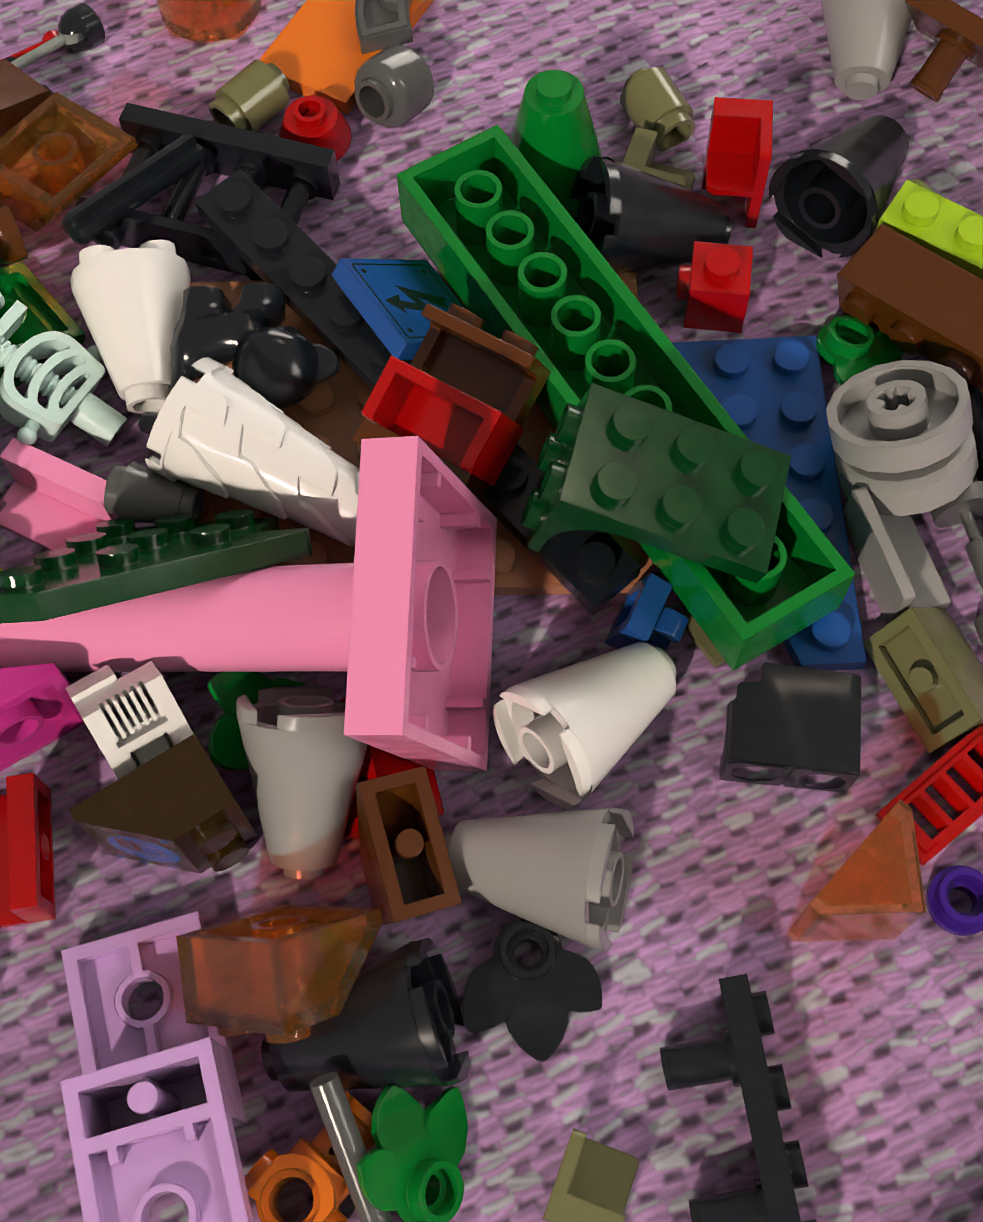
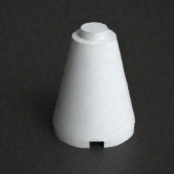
[493,642,677,809]

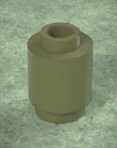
[209,60,290,132]
[620,67,695,152]

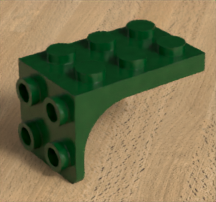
[521,383,791,583]

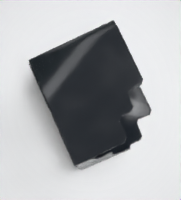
[719,662,861,793]

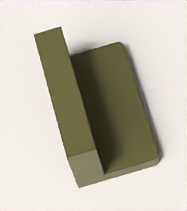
[863,607,983,754]

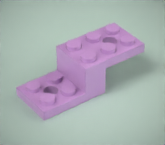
[60,911,253,1222]

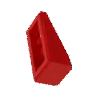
[875,723,983,866]

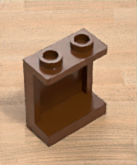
[352,303,551,502]

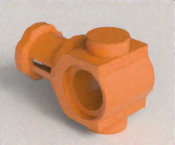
[244,1090,375,1222]

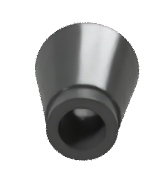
[104,461,204,523]

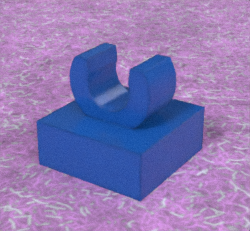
[604,573,689,650]

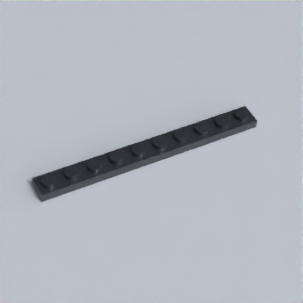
[195,169,641,615]

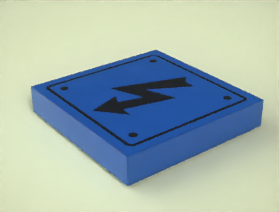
[332,258,482,360]

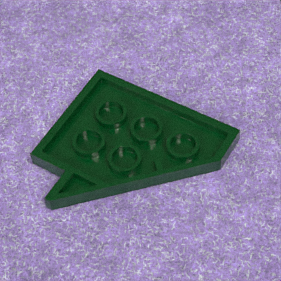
[0,509,312,624]

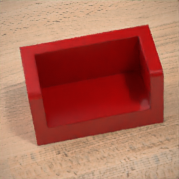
[362,355,524,486]

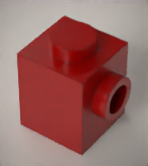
[675,241,753,333]

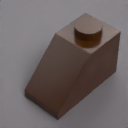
[356,766,462,926]

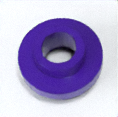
[926,865,983,936]

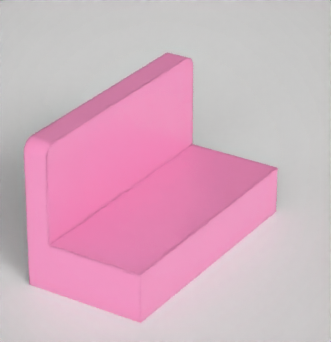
[0,438,119,550]

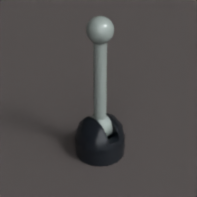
[10,3,105,70]

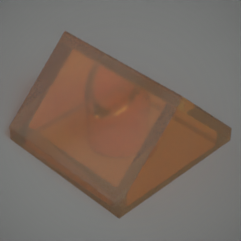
[786,799,927,942]

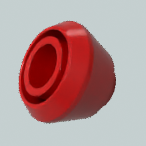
[278,95,352,161]

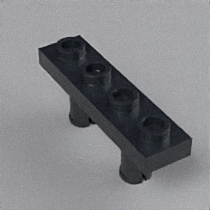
[660,974,817,1222]

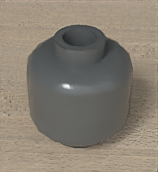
[354,44,434,128]

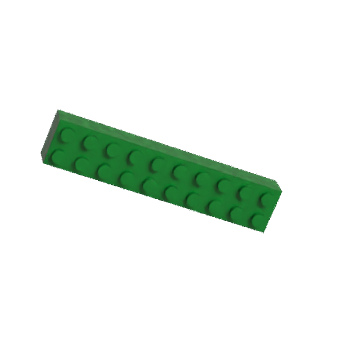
[397,124,855,671]

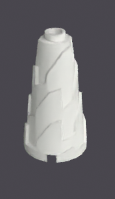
[145,357,360,546]

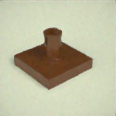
[905,0,983,103]

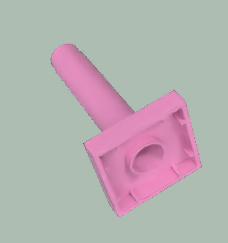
[0,436,497,772]

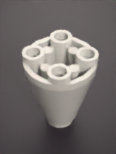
[70,240,191,414]

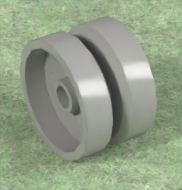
[826,360,978,516]

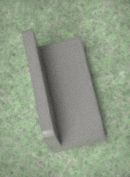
[843,486,952,624]

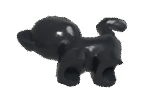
[138,282,340,435]

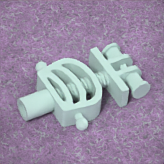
[0,292,128,447]

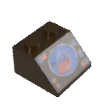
[69,734,259,874]

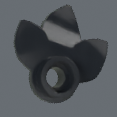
[463,918,602,1062]

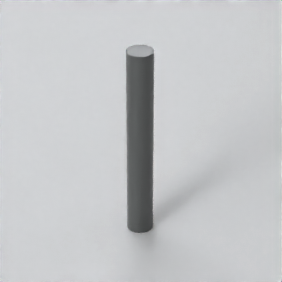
[309,1072,393,1222]

